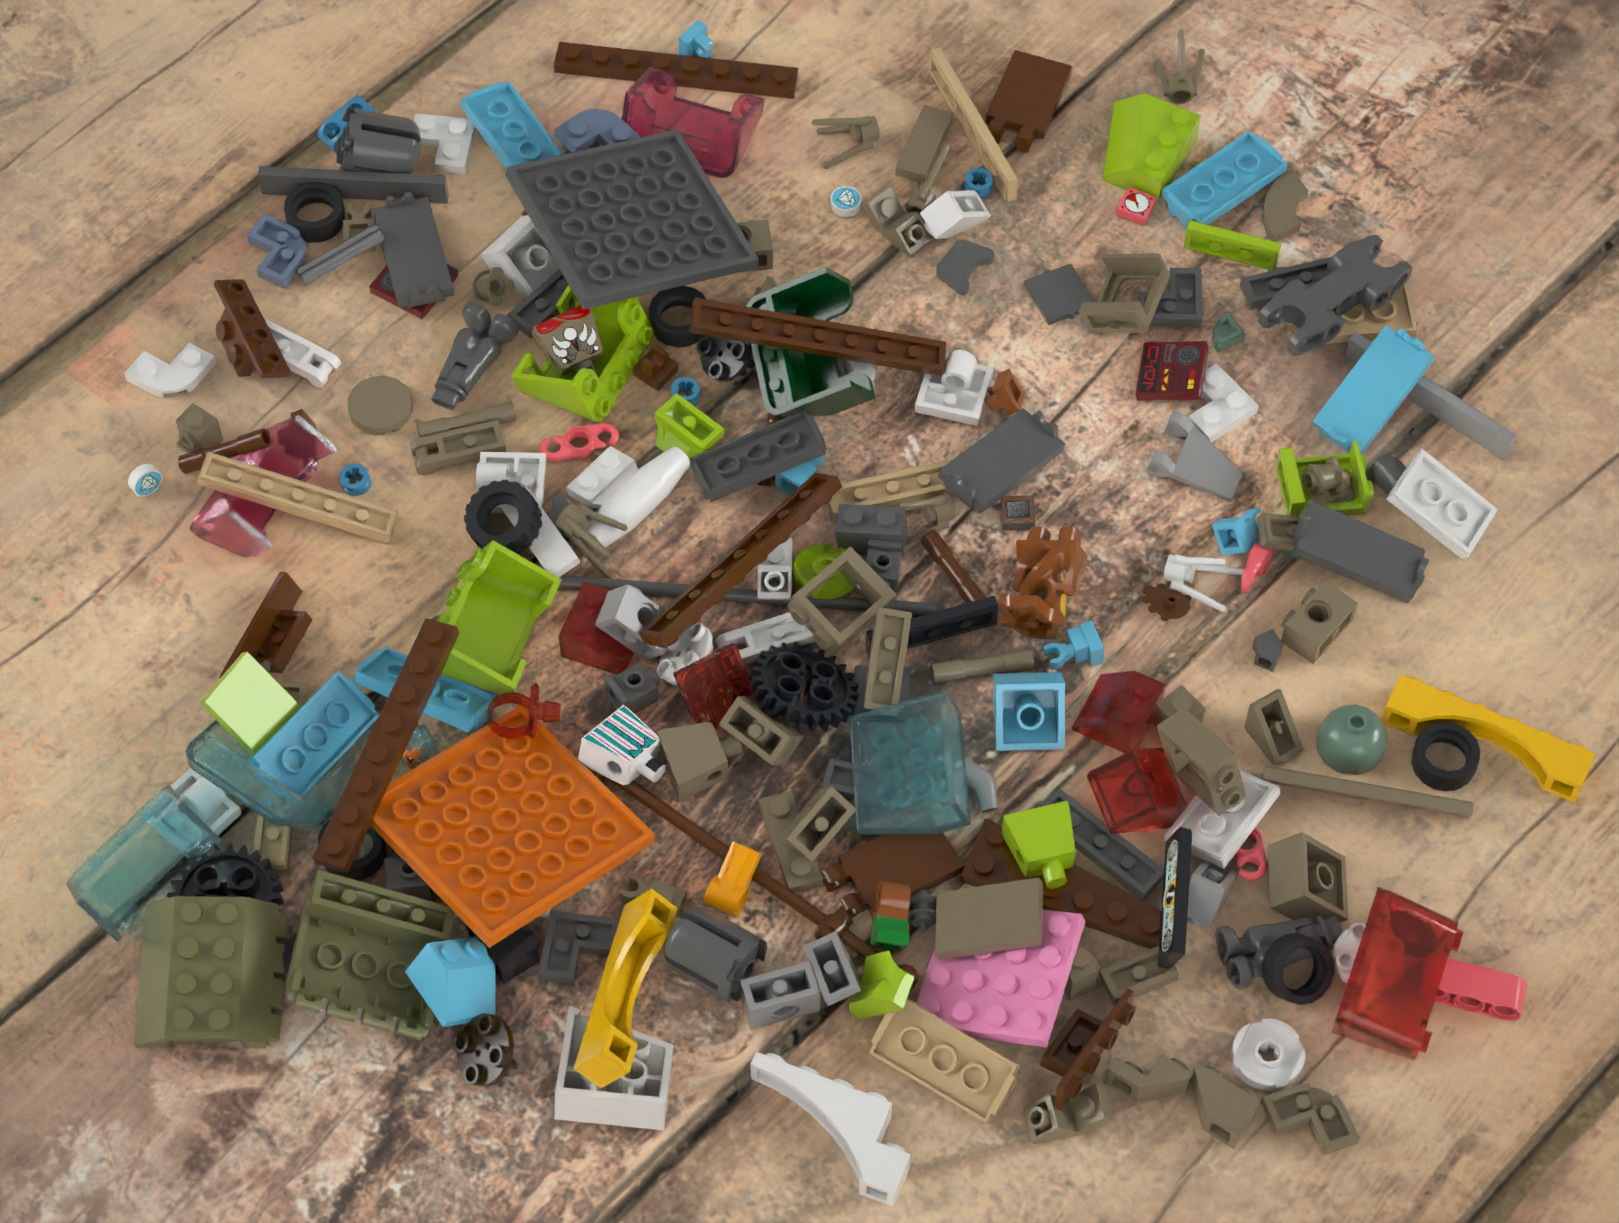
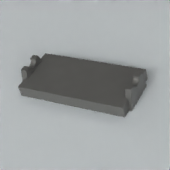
[373,192,454,308]
[938,408,1066,514]
[691,410,827,502]
[1292,500,1429,604]

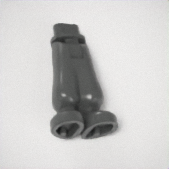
[431,302,520,410]
[1215,915,1343,990]

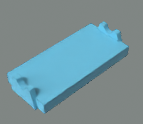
[461,81,563,169]
[1162,131,1287,229]
[1312,325,1434,453]
[354,646,498,733]
[249,671,380,805]

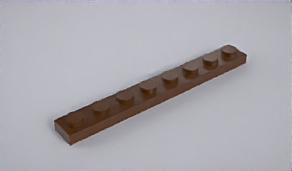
[554,42,799,99]
[690,298,946,376]
[639,473,842,648]
[312,618,460,874]

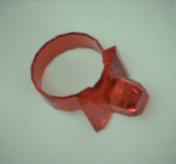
[487,683,561,739]

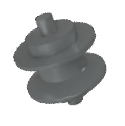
[908,890,937,931]

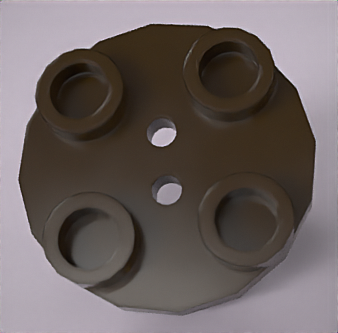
[453,1013,518,1087]

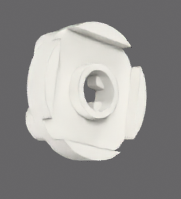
[1231,1018,1306,1093]

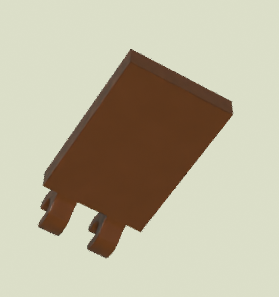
[985,50,1072,152]
[822,812,965,918]

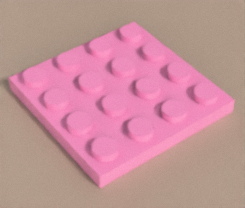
[916,910,1085,1047]

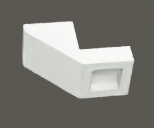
[757,538,792,600]

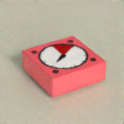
[1116,187,1157,226]

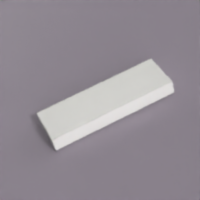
[499,486,581,578]

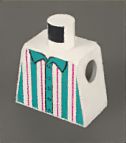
[578,705,666,785]

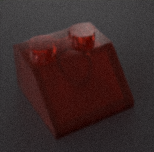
[558,582,634,675]
[1072,670,1166,757]
[1086,747,1187,834]

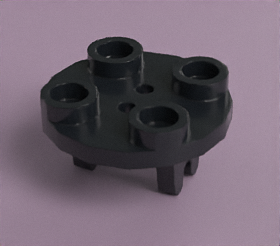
[697,335,755,382]

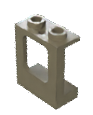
[1079,253,1170,333]

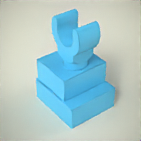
[775,455,825,495]
[1212,508,1261,555]
[1044,620,1104,670]

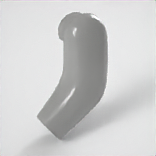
[950,757,999,812]

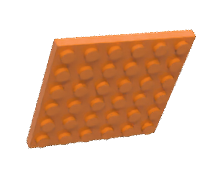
[370,704,655,948]

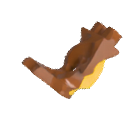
[998,527,1087,639]

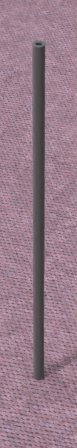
[558,575,936,616]

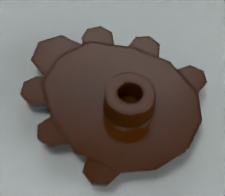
[1142,583,1191,622]

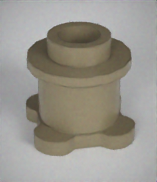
[472,267,515,305]
[1302,456,1347,496]

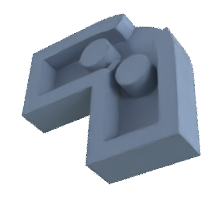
[554,109,641,153]
[247,213,307,289]

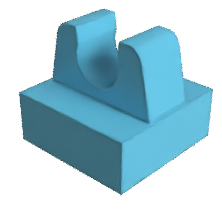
[678,20,713,58]

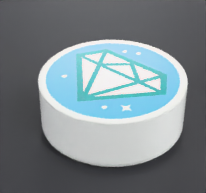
[830,186,862,217]
[128,464,163,497]

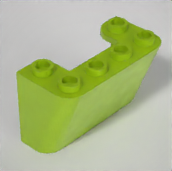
[511,285,654,422]
[436,540,562,697]

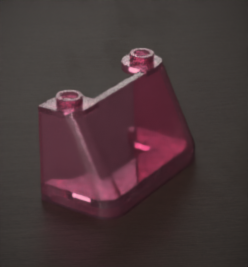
[622,67,765,178]

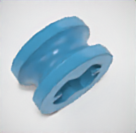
[965,168,993,199]
[671,377,700,407]
[339,464,371,496]

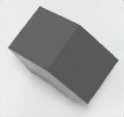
[1252,629,1284,672]

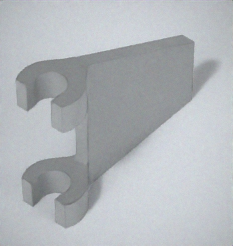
[1147,411,1242,502]

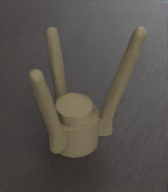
[1155,30,1205,104]
[812,116,880,169]
[905,143,962,221]
[898,493,956,553]
[555,504,628,579]

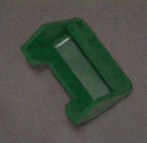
[746,267,875,418]

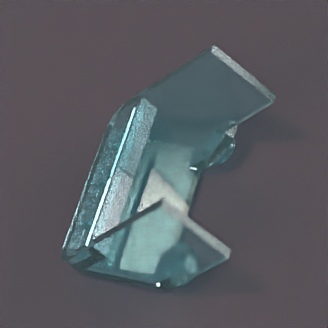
[186,720,356,829]
[66,785,222,942]

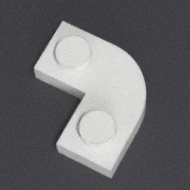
[124,342,217,398]

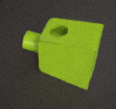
[1001,800,1075,889]

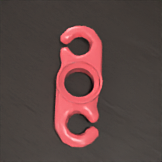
[539,422,620,463]
[1241,542,1274,594]
[1234,827,1268,881]

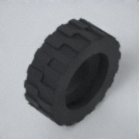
[464,480,542,554]

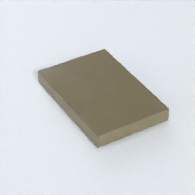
[935,877,1043,960]

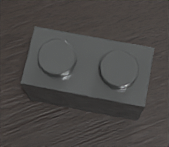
[835,504,908,557]

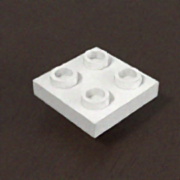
[915,350,994,426]
[476,452,547,508]
[140,767,241,859]

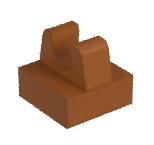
[984,369,1025,415]

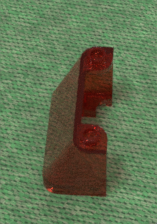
[1331,887,1464,1060]

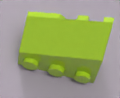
[1102,93,1201,203]

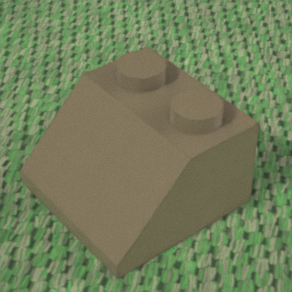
[1268,832,1348,922]

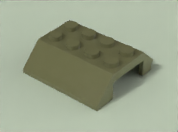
[286,870,455,1040]
[134,896,288,1049]

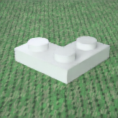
[413,113,476,175]
[1188,363,1259,443]

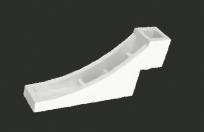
[750,1052,911,1207]

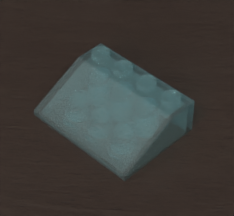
[850,689,971,834]

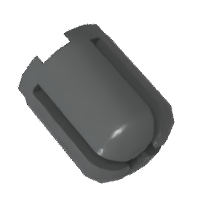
[336,108,421,174]
[664,906,767,1002]

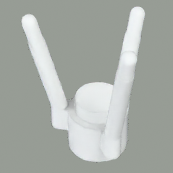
[1164,554,1244,612]

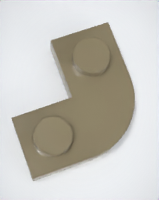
[1261,1083,1360,1155]

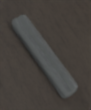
[297,224,385,284]

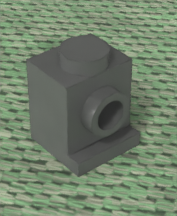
[866,539,902,594]
[605,662,660,714]

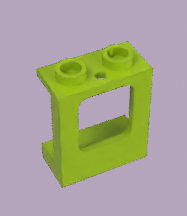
[1276,441,1374,517]

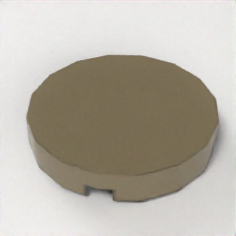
[348,376,413,435]

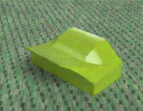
[654,393,725,459]
[849,951,914,1020]

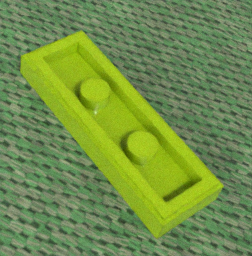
[1184,220,1281,270]

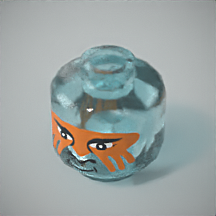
[398,723,436,772]

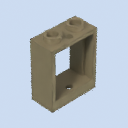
[787,546,897,655]
[1157,707,1246,816]

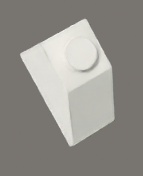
[920,190,991,239]

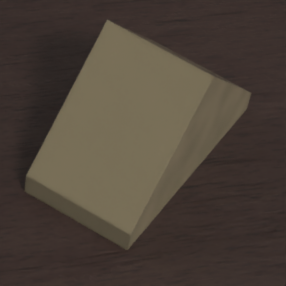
[1244,689,1304,766]

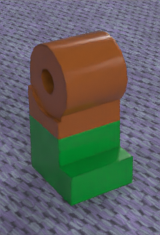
[870,881,911,951]

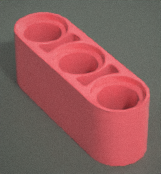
[1418,955,1527,1021]

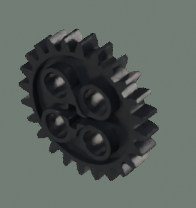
[749,642,860,732]
[167,843,284,912]

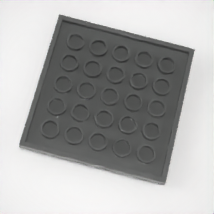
[506,129,759,310]

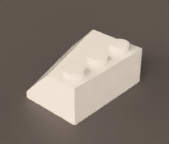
[555,1006,673,1130]

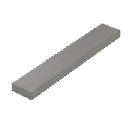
[1345,332,1516,461]

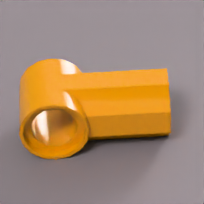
[703,841,762,918]

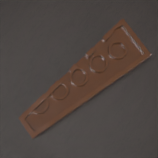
[960,818,1161,949]

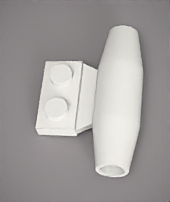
[566,446,690,551]

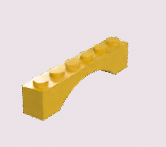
[1382,674,1596,803]
[573,888,678,1088]

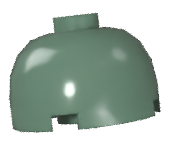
[1317,704,1387,775]

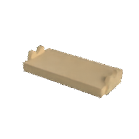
[1285,284,1419,344]
[869,998,1020,1123]

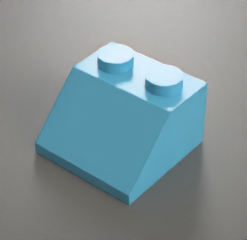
[993,672,1065,751]
[405,937,496,1027]

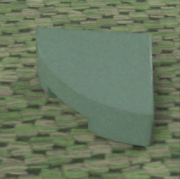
[1213,311,1246,353]

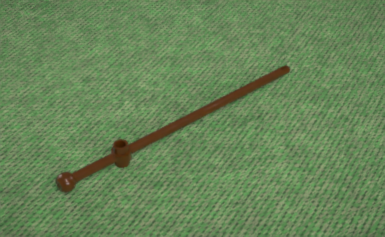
[602,775,919,991]

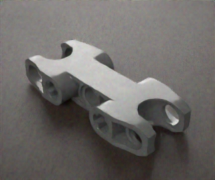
[1258,235,1413,356]

